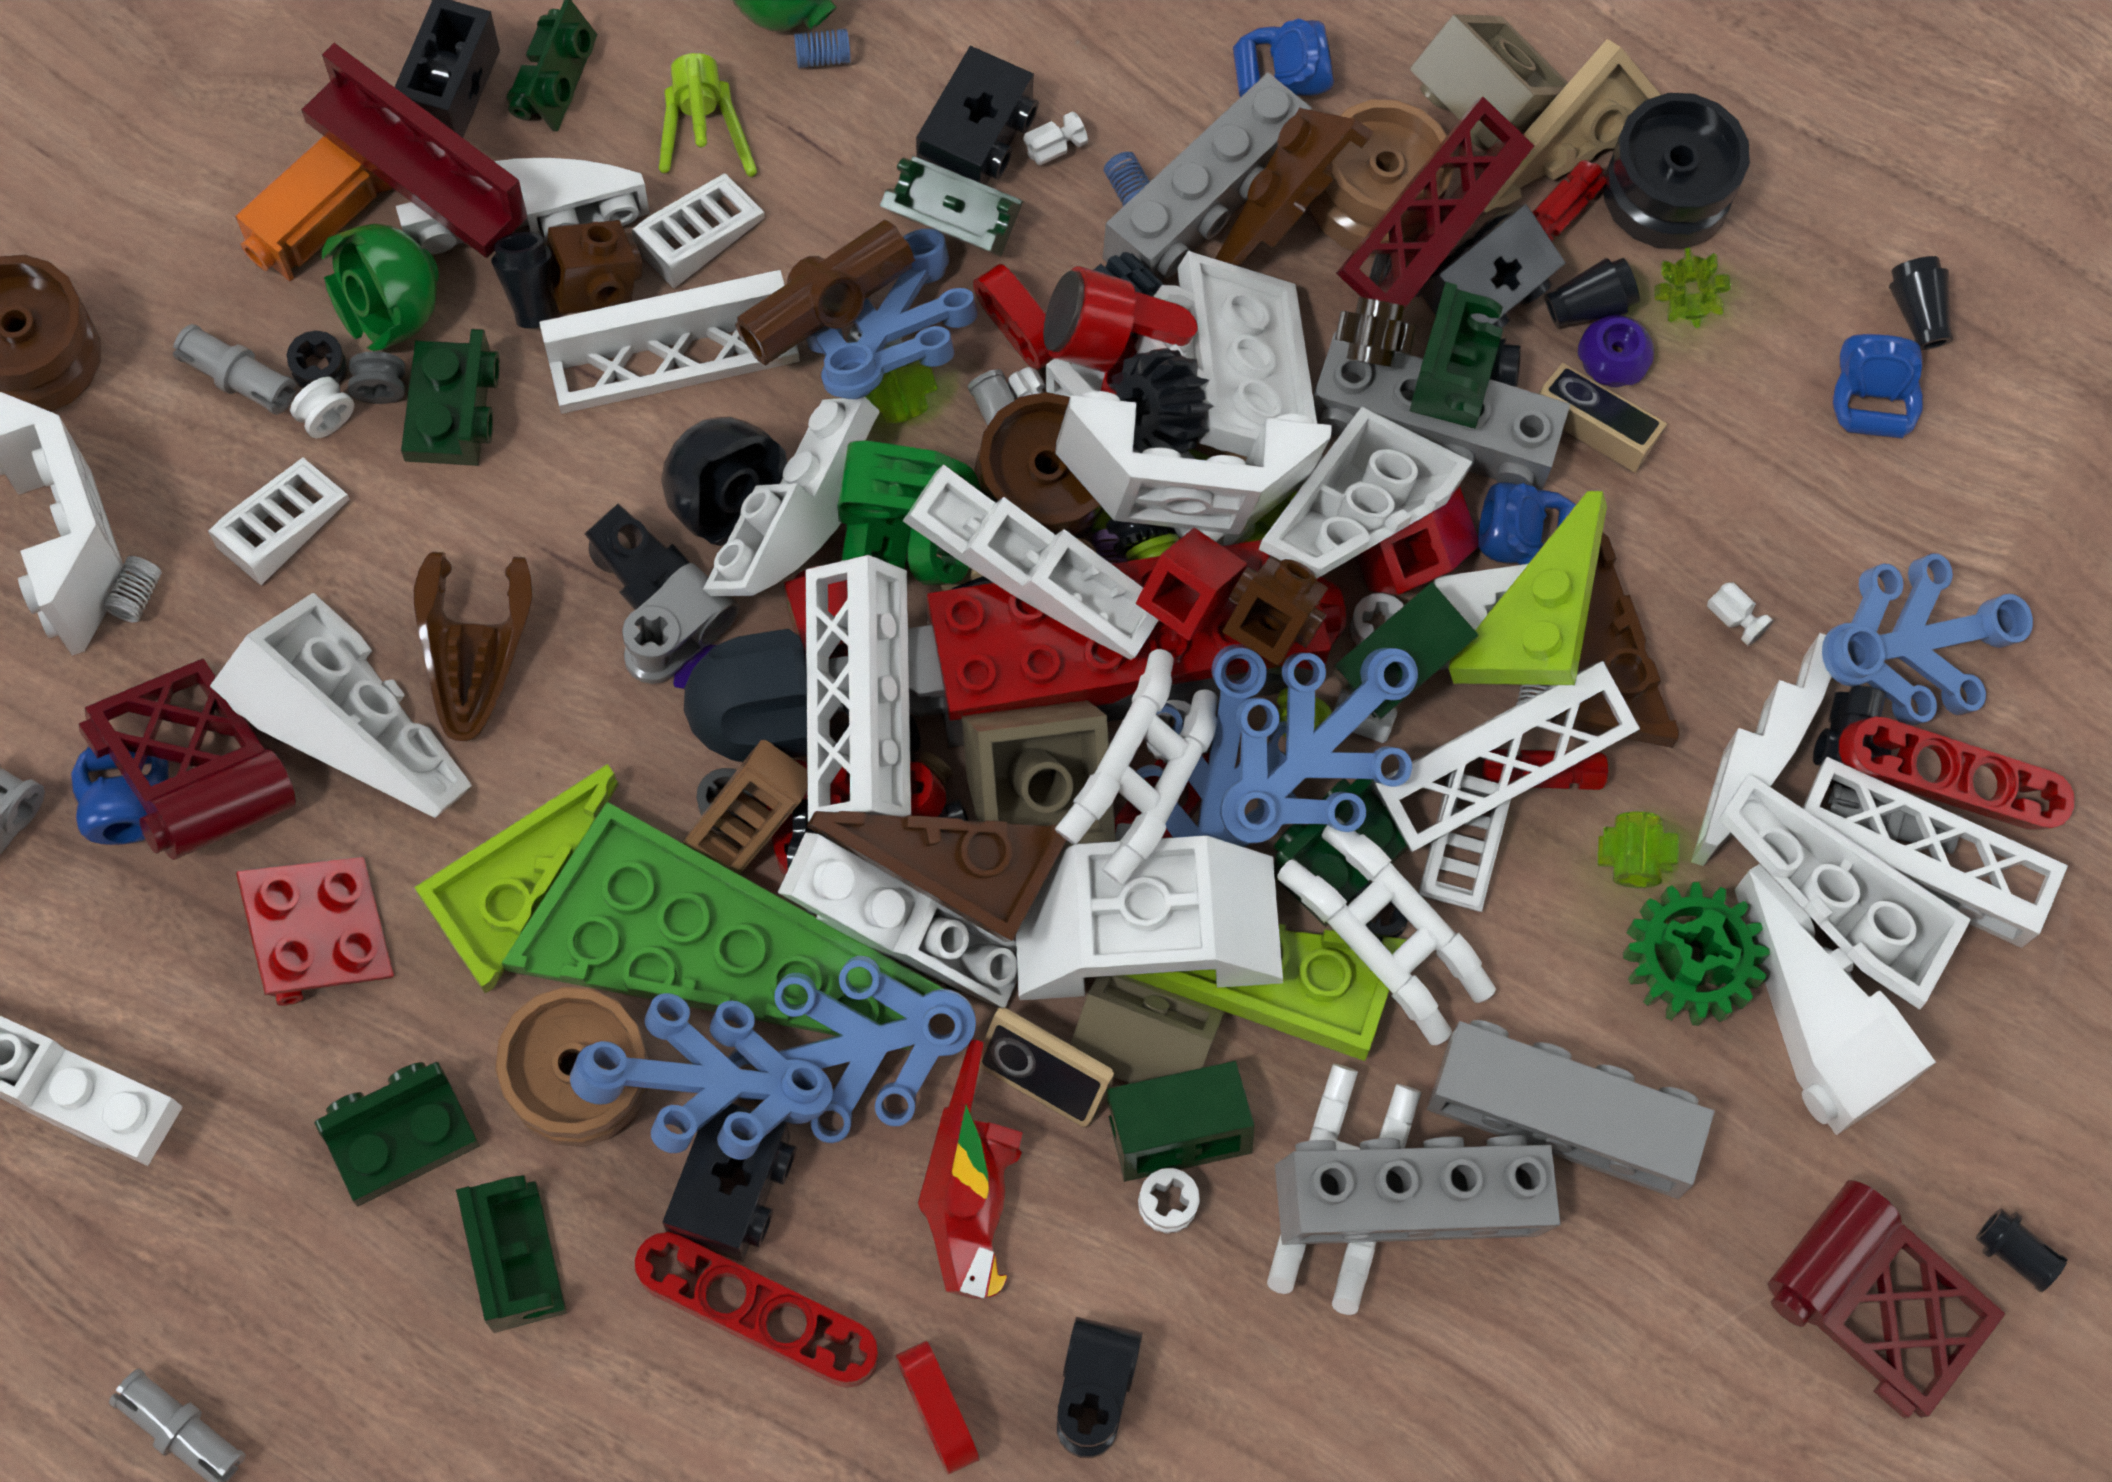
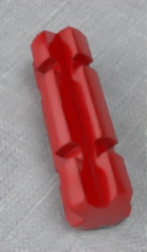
[1532,160,1606,242]
[1482,748,1608,790]

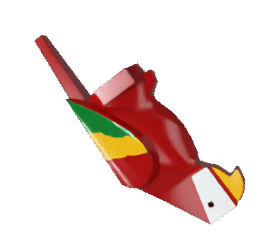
[918,1040,1023,1299]

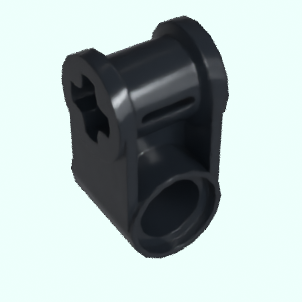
[1057,1317,1143,1458]

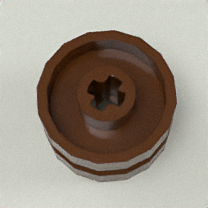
[0,255,101,412]
[974,392,1104,538]

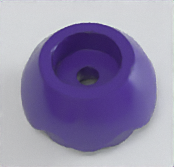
[1578,315,1654,388]

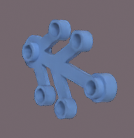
[806,229,978,399]
[1822,553,2033,726]
[1136,644,1297,848]
[1220,648,1418,843]
[728,956,976,1143]
[570,993,833,1160]

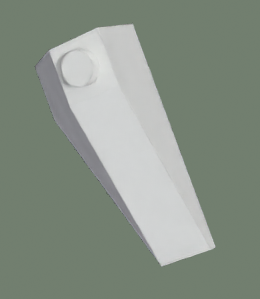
[1259,407,1472,579]
[210,593,472,818]
[1719,773,1971,1010]
[1735,864,1936,1135]

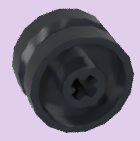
[1604,93,1750,249]

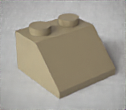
[1410,14,1568,150]
[962,700,1116,850]

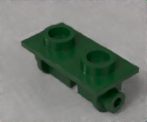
[506,0,598,131]

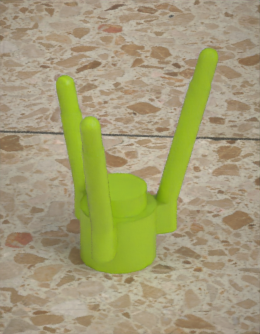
[659,53,757,177]

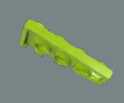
[1125,924,1406,1061]

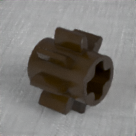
[1335,297,1416,367]

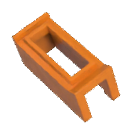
[235,136,392,281]

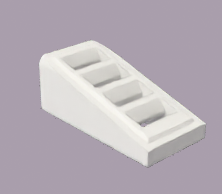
[631,173,765,289]
[208,458,350,585]
[1419,771,1511,912]

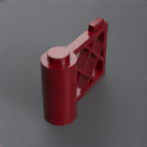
[79,658,296,860]
[1767,1180,2005,1419]

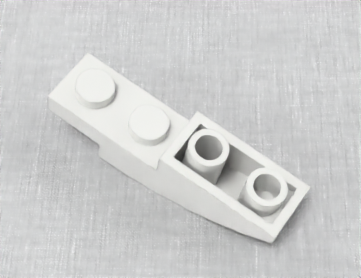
[396,158,650,254]
[703,396,880,596]
[778,832,1018,1009]
[0,1016,183,1166]

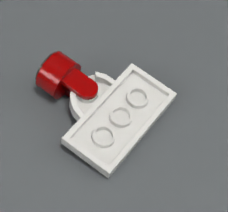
[1043,251,1323,474]

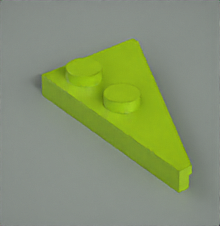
[1449,491,1607,685]
[414,764,619,994]

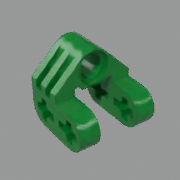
[837,440,981,586]

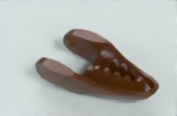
[413,552,532,741]

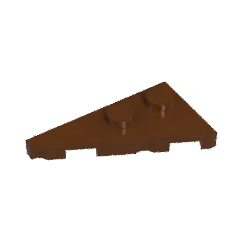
[1215,108,1373,267]
[1553,533,1679,748]
[807,811,1067,942]

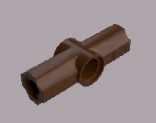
[735,219,916,366]

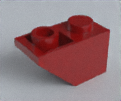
[1356,487,1479,595]

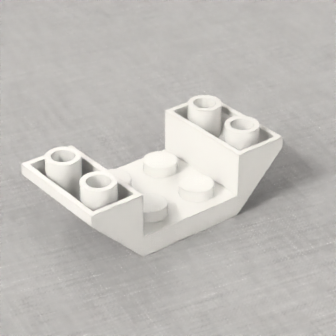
[1056,391,1332,535]
[0,392,126,655]
[1016,836,1283,1000]

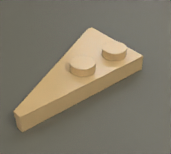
[1483,39,1661,214]

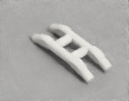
[1055,649,1218,886]
[1277,818,1496,1045]
[1267,1064,1422,1315]

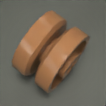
[1310,99,1455,256]
[495,987,648,1147]

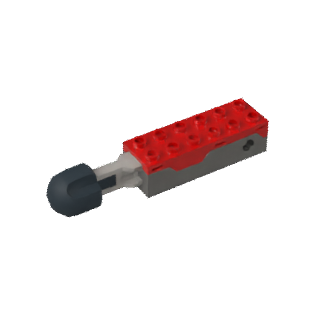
[684,540,1346,762]

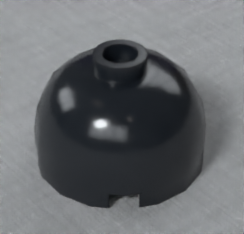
[661,417,787,546]

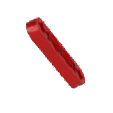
[1839,716,2075,831]
[634,1232,878,1388]

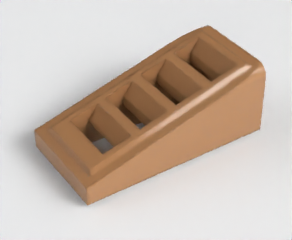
[682,740,808,875]

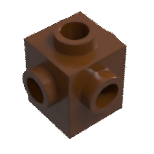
[547,220,643,314]
[1222,556,1328,666]

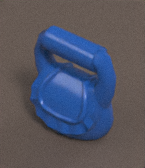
[1233,18,1334,97]
[1833,334,1923,439]
[1478,482,1576,565]
[71,747,169,845]

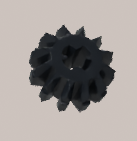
[1111,348,1214,454]

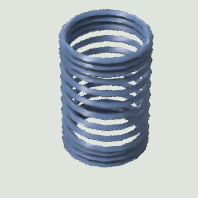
[794,28,851,69]
[1103,151,1150,206]

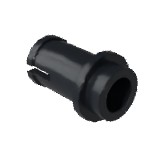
[1976,1208,2068,1292]

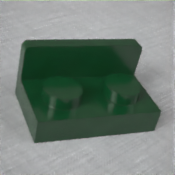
[401,329,500,466]
[1273,778,1409,927]
[314,1062,480,1207]

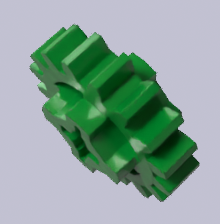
[1623,882,1770,1026]

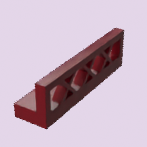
[301,42,528,259]
[1336,96,1535,309]

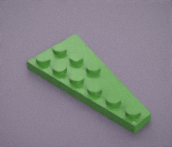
[501,802,943,1050]

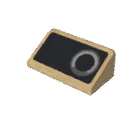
[1538,363,1667,473]
[979,1007,1114,1127]

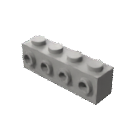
[1102,72,1312,281]
[1313,332,1570,490]
[1426,1020,1715,1200]
[1275,1135,1560,1245]

